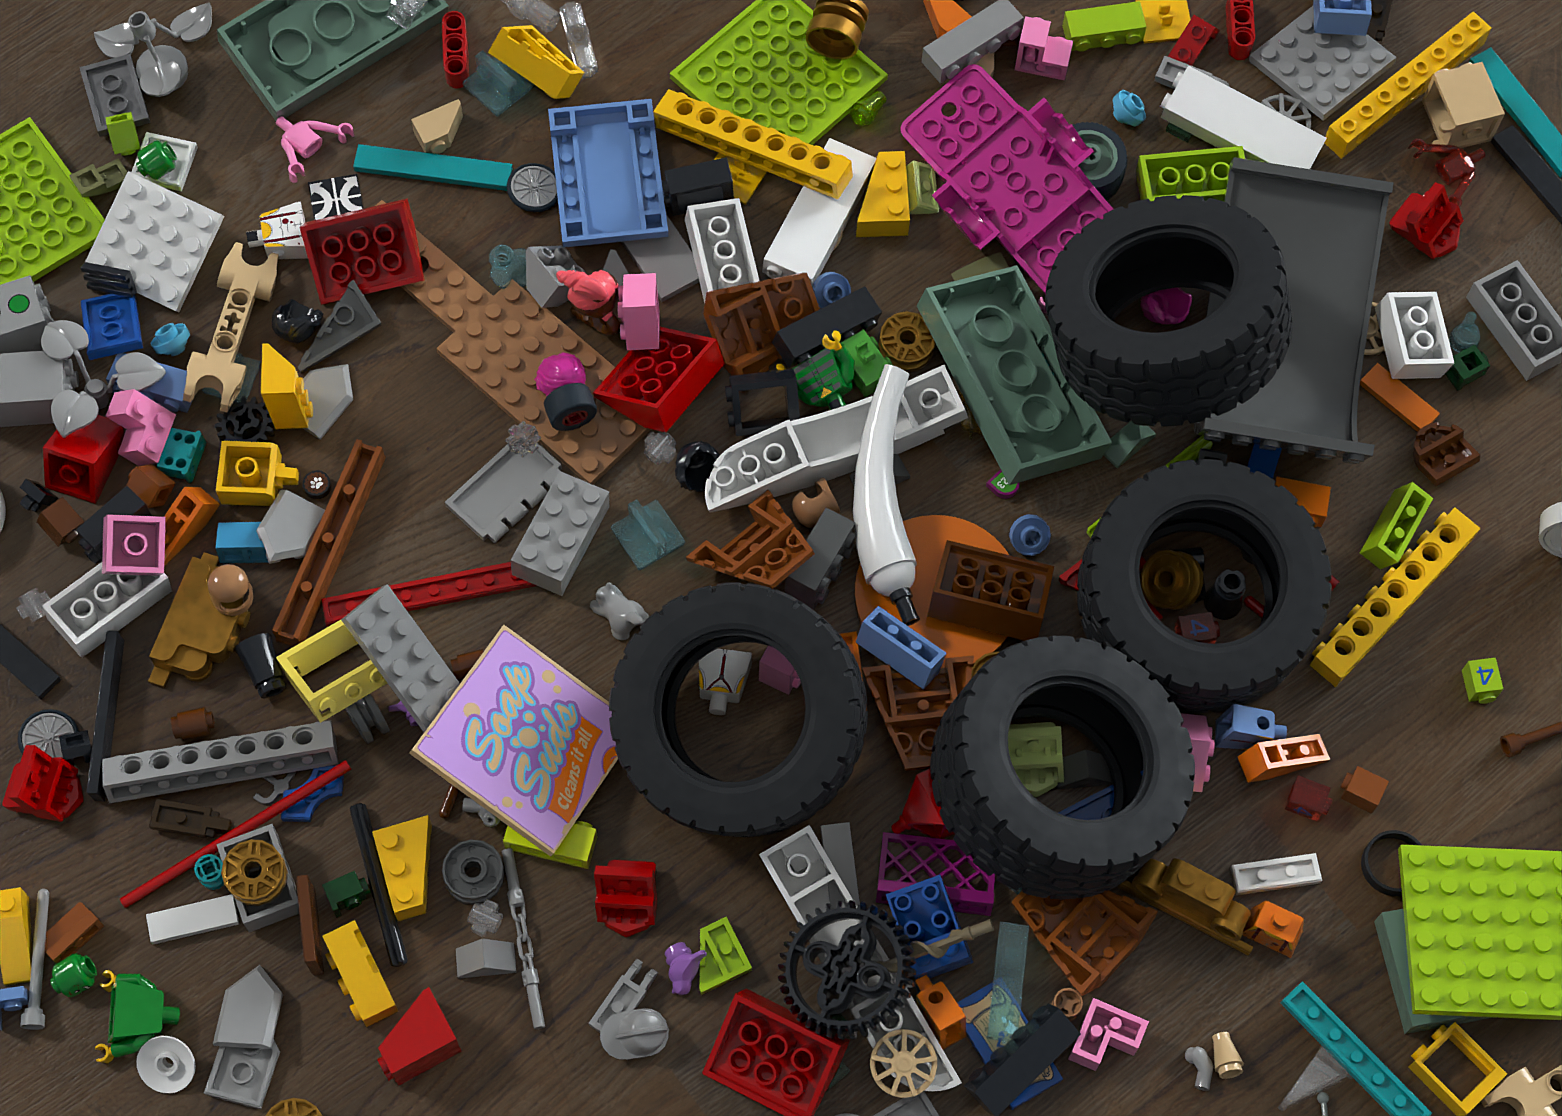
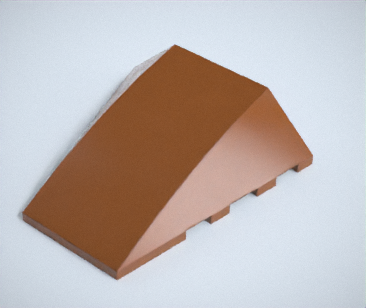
[703,272,820,391]
[686,489,815,589]
[862,655,974,771]
[1012,890,1158,996]

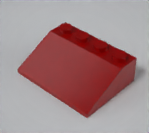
[299,199,424,305]
[593,327,725,433]
[702,989,850,1116]

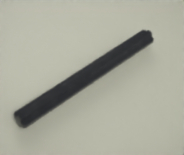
[350,803,408,967]

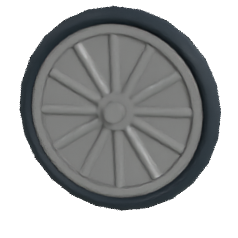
[507,163,558,212]
[18,709,79,761]

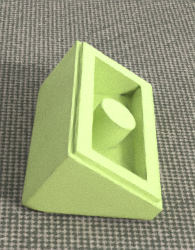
[906,160,939,214]

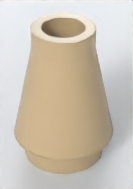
[1212,1032,1244,1079]

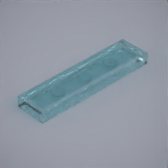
[987,922,1029,1042]

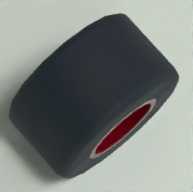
[544,383,597,431]

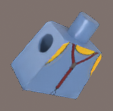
[1215,704,1287,750]

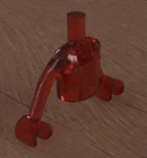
[1408,138,1485,208]

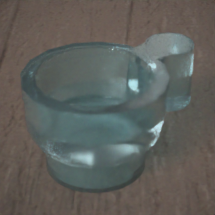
[1449,312,1480,353]

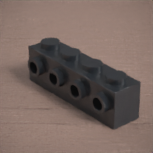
[772,286,882,368]
[964,1003,1081,1116]

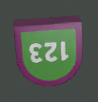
[986,469,1020,499]

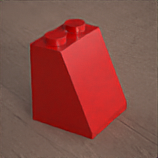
[43,415,124,504]
[377,987,462,1086]

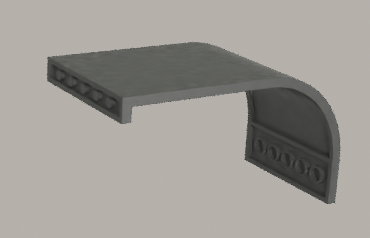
[1193,157,1394,464]

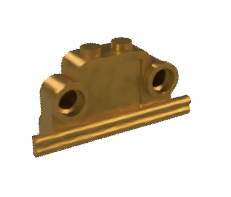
[148,552,250,688]
[1117,858,1253,956]

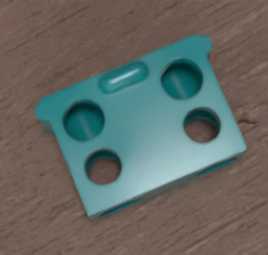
[157,428,207,483]

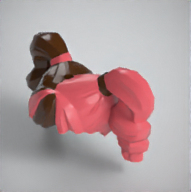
[556,270,621,336]

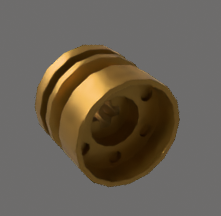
[806,0,869,59]

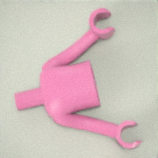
[276,116,354,183]

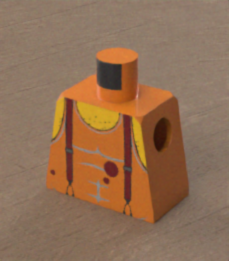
[1243,901,1304,958]
[914,975,966,1049]

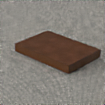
[296,875,324,976]

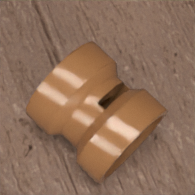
[1051,988,1083,1022]

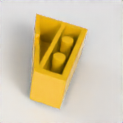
[488,25,585,99]
[856,151,910,237]
[372,815,432,921]
[322,920,398,1027]

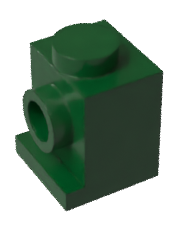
[1445,345,1490,391]
[322,871,371,918]

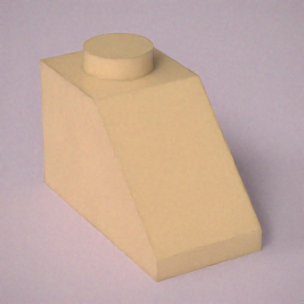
[411,99,463,154]

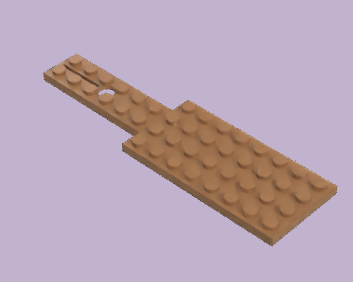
[375,200,651,485]

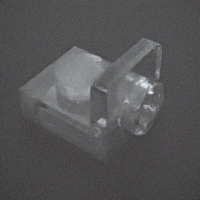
[386,0,428,30]

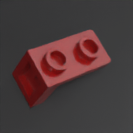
[1168,15,1220,66]

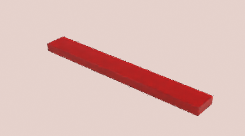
[321,562,537,627]

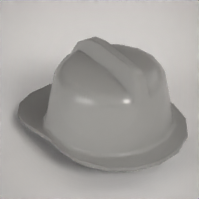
[600,1008,669,1059]

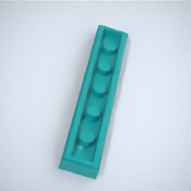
[1469,47,1562,178]
[353,144,513,191]
[1280,981,1432,1116]

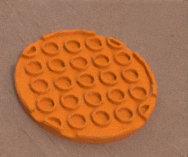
[854,515,1009,668]

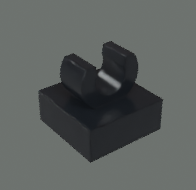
[19,479,58,512]
[59,730,92,766]

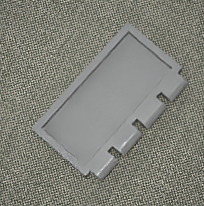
[445,430,562,543]

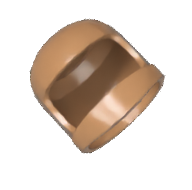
[792,477,840,528]
[207,564,254,616]

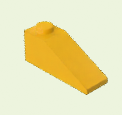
[0,887,33,986]

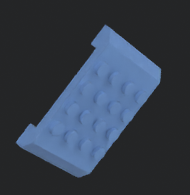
[548,99,669,247]

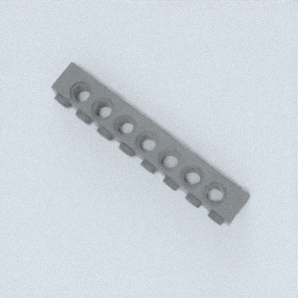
[102,720,338,803]

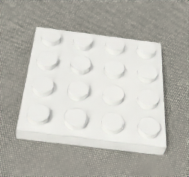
[85,171,224,312]

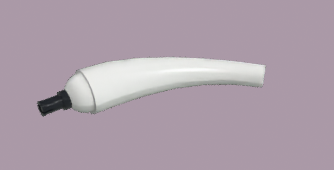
[853,364,920,626]

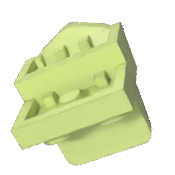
[1008,722,1064,797]

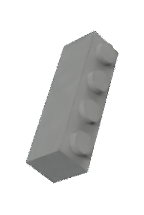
[922,0,1024,84]

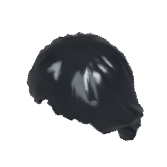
[272,299,324,344]
[675,441,720,492]

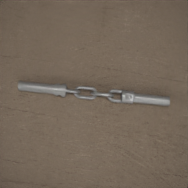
[502,848,545,1029]

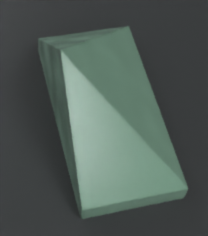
[1104,421,1156,469]

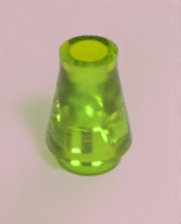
[850,91,886,126]

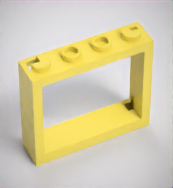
[276,620,387,723]

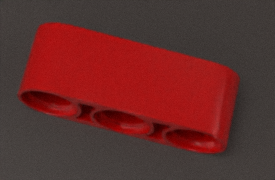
[1226,0,1255,60]
[442,11,469,89]

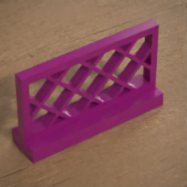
[876,832,995,916]

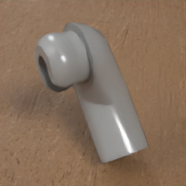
[463,798,500,827]
[1185,1046,1214,1091]

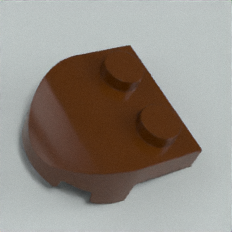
[1413,422,1480,486]

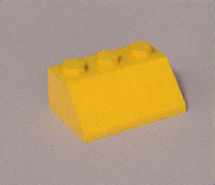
[261,343,313,429]

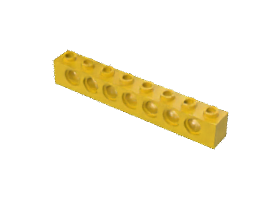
[1324,11,1492,159]
[653,89,853,199]
[1310,507,1481,687]

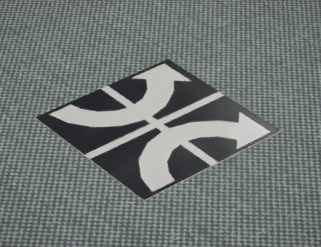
[308,174,363,220]

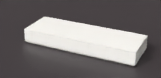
[1230,853,1322,896]
[146,894,239,945]

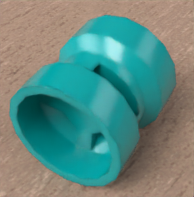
[194,854,224,890]

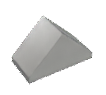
[456,939,516,979]

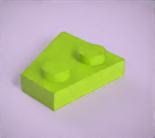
[699,917,752,995]

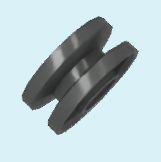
[345,694,390,744]
[442,839,504,905]

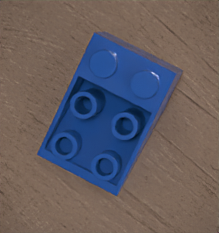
[886,875,974,980]

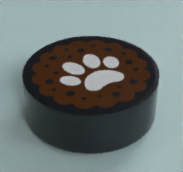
[303,470,331,499]

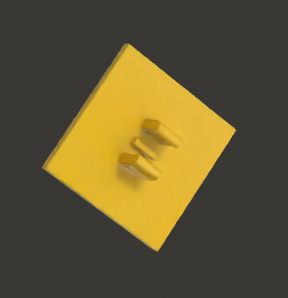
[1135,0,1191,44]
[714,153,767,205]

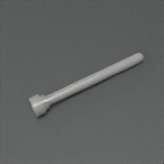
[20,889,49,1030]

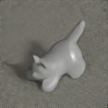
[590,583,649,640]

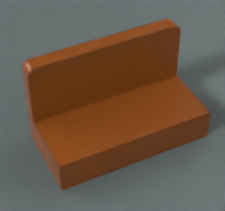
[45,902,104,963]

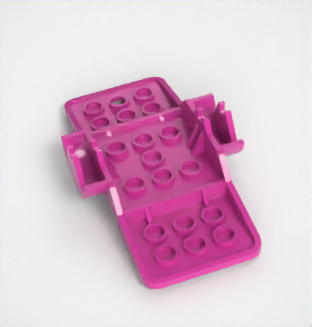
[901,64,1113,295]

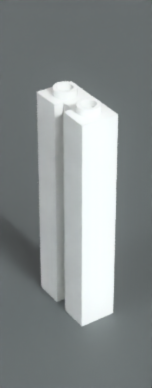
[1160,66,1327,169]
[762,138,877,286]

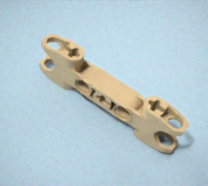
[183,242,279,412]
[1480,1065,1562,1116]

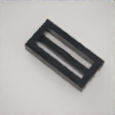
[80,262,137,297]

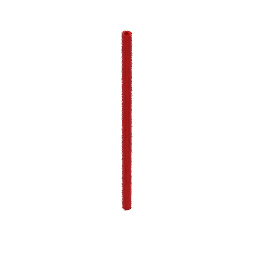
[120,760,352,909]

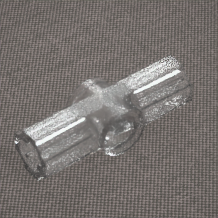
[500,0,561,32]
[559,1,598,79]

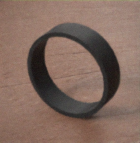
[1361,830,1422,896]

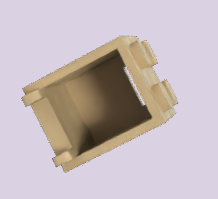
[1422,62,1505,152]

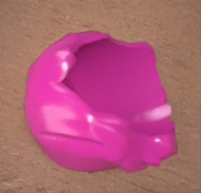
[1141,288,1192,325]
[534,352,586,397]

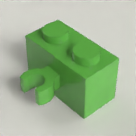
[840,330,893,397]

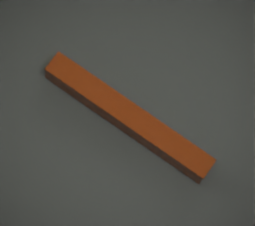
[272,439,386,647]

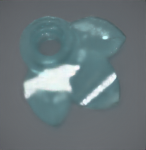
[489,245,526,289]

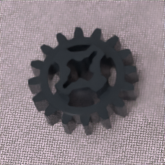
[215,396,275,442]

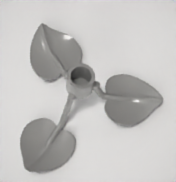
[94,3,212,97]
[41,320,166,438]

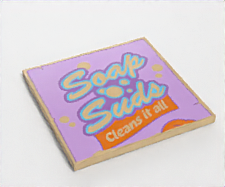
[409,625,618,857]

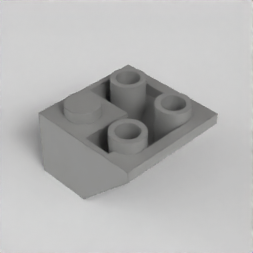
[526,245,585,308]

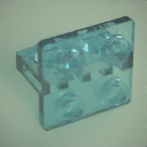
[463,50,534,116]
[611,499,685,570]

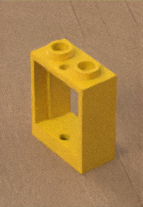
[1408,1022,1507,1116]

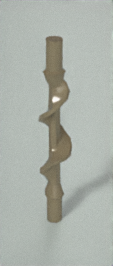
[871,919,994,977]

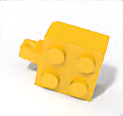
[216,441,299,506]

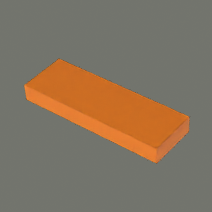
[1360,363,1440,432]

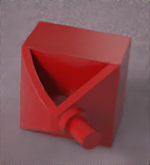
[891,768,955,839]

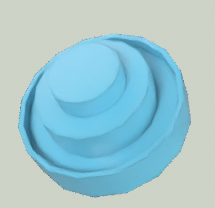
[1113,90,1146,126]
[151,323,190,356]

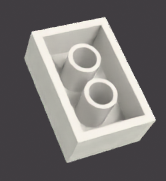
[1375,292,1454,379]

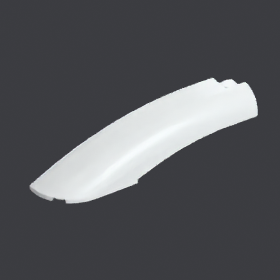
[705,365,968,512]
[759,825,962,1091]

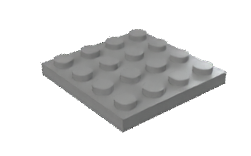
[1249,6,1396,121]

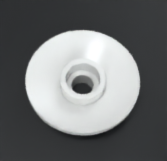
[137,1036,196,1093]

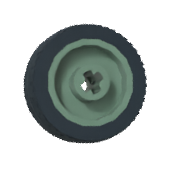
[1073,122,1127,201]

